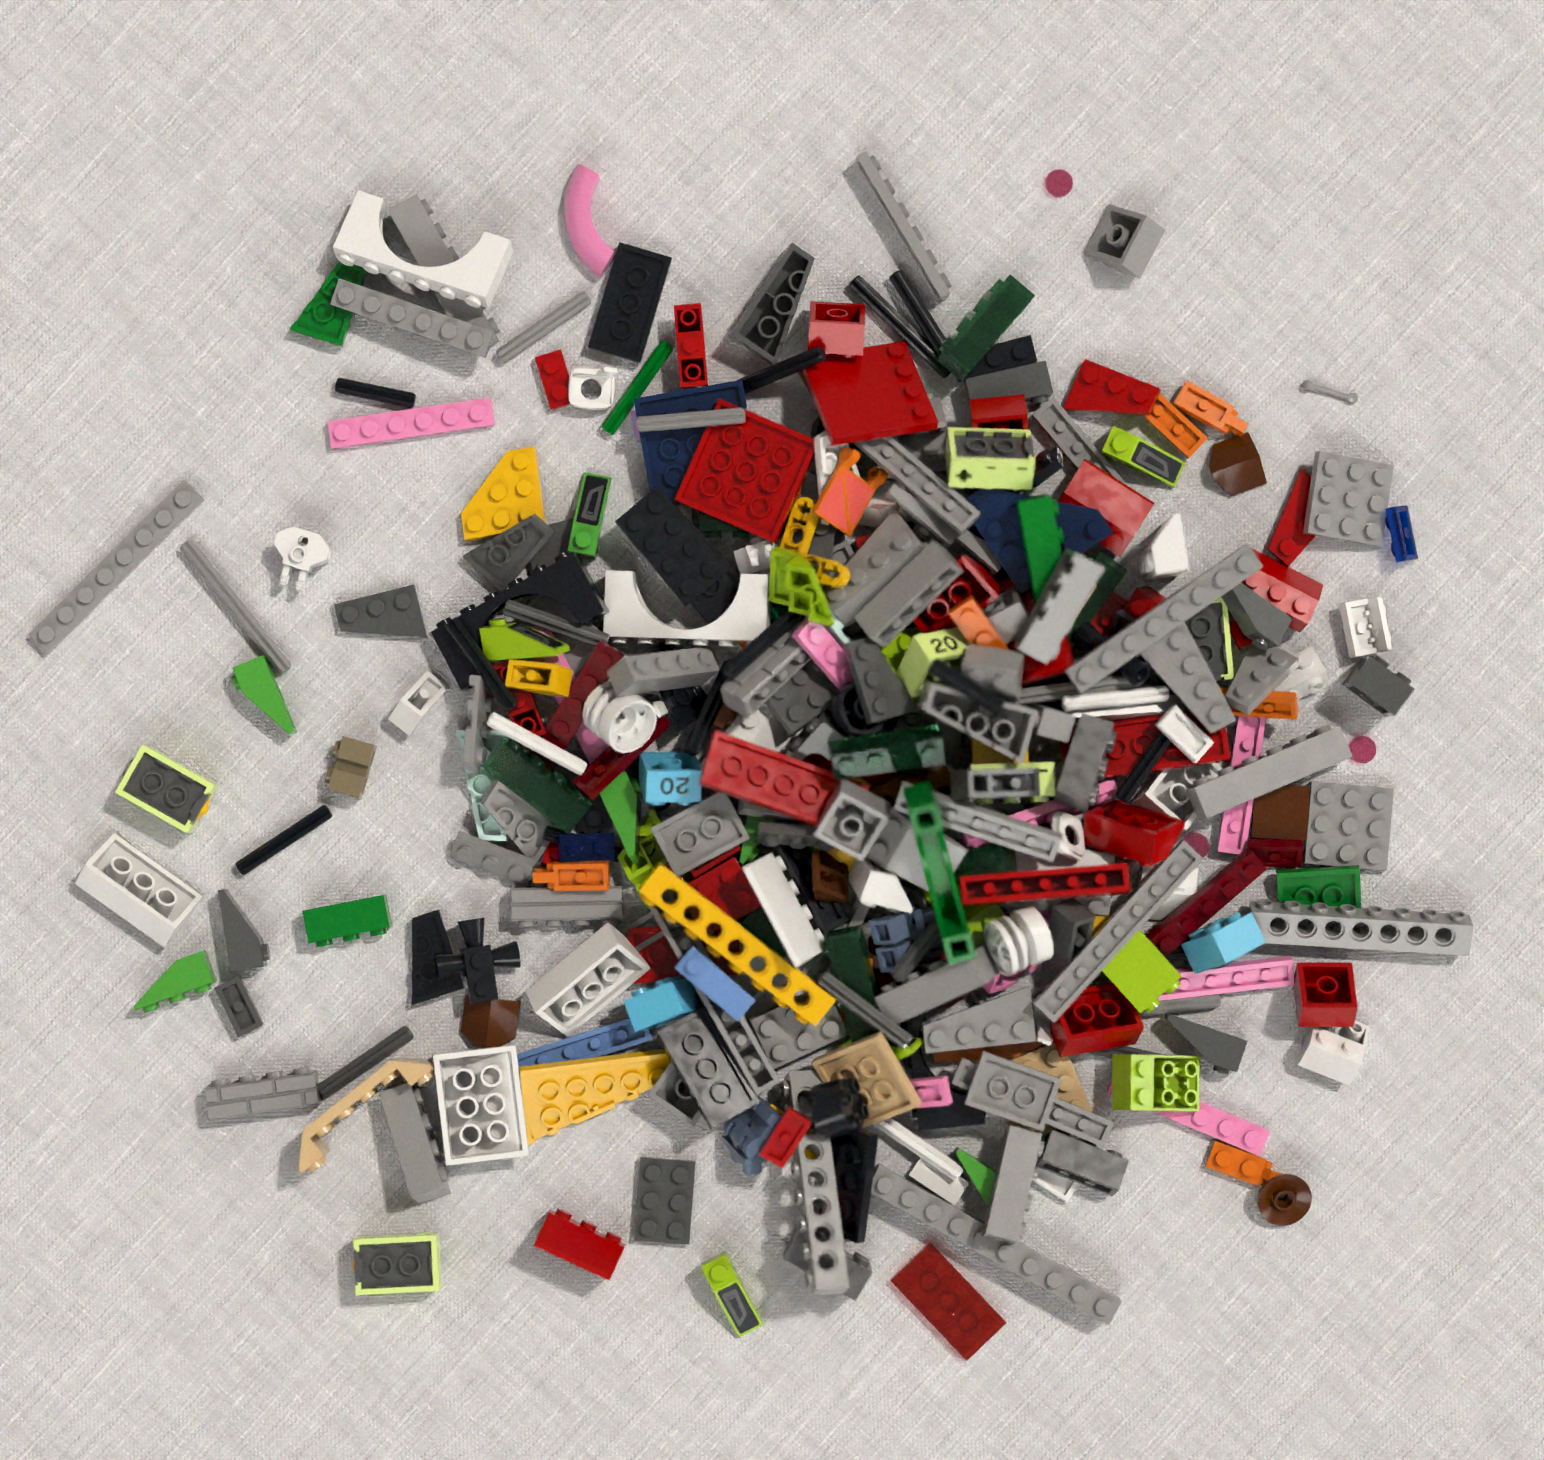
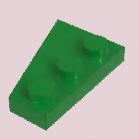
[289,261,367,347]
[1276,865,1361,908]

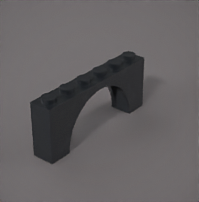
[431,551,610,691]
[897,959,986,1131]

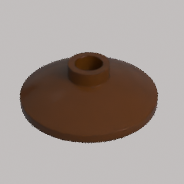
[1257,1174,1312,1226]

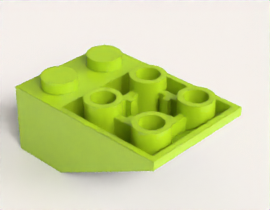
[1112,1054,1200,1111]

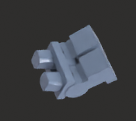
[869,904,944,973]
[723,1095,781,1176]

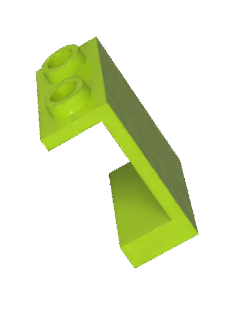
[1102,929,1182,1014]

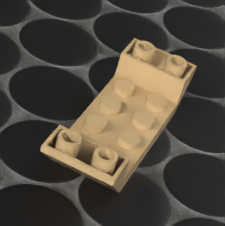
[298,1057,435,1173]

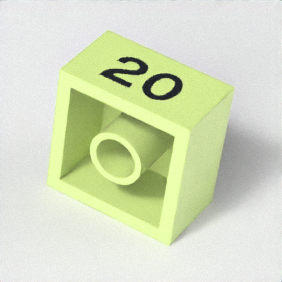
[896,627,970,697]

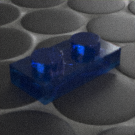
[1385,505,1418,563]
[558,833,615,862]

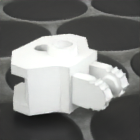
[273,527,332,593]
[733,536,783,576]

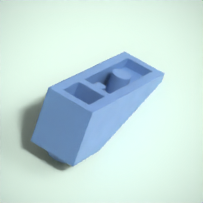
[674,946,756,1021]

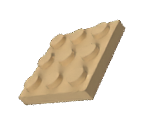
[811,1032,922,1128]
[1005,1041,1092,1137]

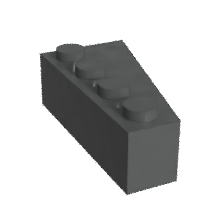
[728,243,815,366]

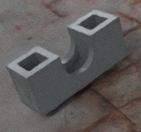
[785,712,849,761]

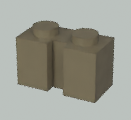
[325,736,377,798]

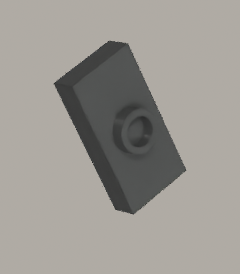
[214,975,264,1037]

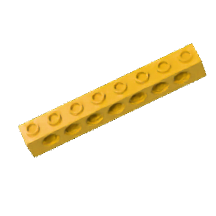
[638,862,836,1026]

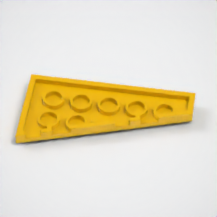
[519,1049,671,1145]

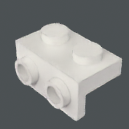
[1339,596,1392,658]
[1274,646,1329,700]

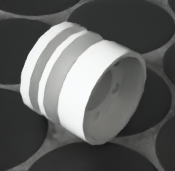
[582,681,657,753]
[983,905,1053,976]

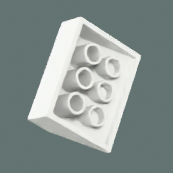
[743,853,826,967]
[433,1045,529,1166]

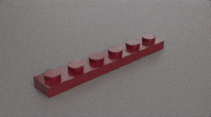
[515,640,624,793]
[1146,847,1267,957]

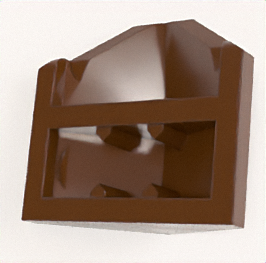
[1209,432,1267,496]
[812,848,849,903]
[461,995,520,1048]

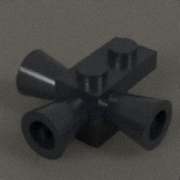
[1073,609,1151,687]
[434,918,521,1004]

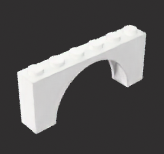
[333,190,514,309]
[603,570,772,647]

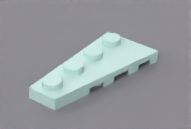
[456,730,512,841]

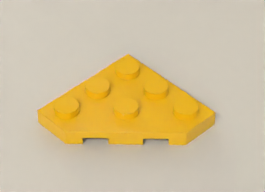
[461,446,546,542]

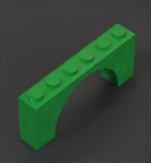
[902,781,976,965]

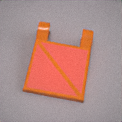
[812,446,888,537]

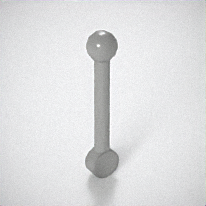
[1303,380,1358,404]

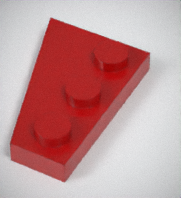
[1063,359,1161,416]
[1267,469,1316,567]

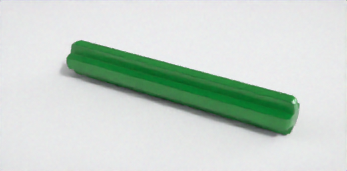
[602,340,673,435]

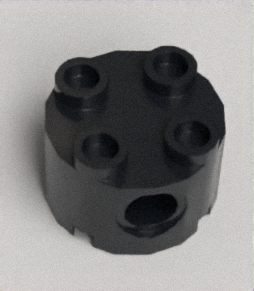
[810,1077,869,1139]

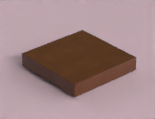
[1251,785,1310,841]

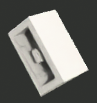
[848,856,913,914]
[1298,1021,1370,1085]

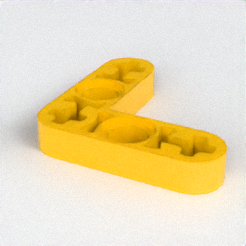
[780,497,850,589]

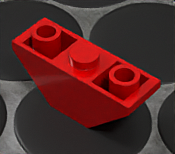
[674,303,708,388]
[492,659,546,736]

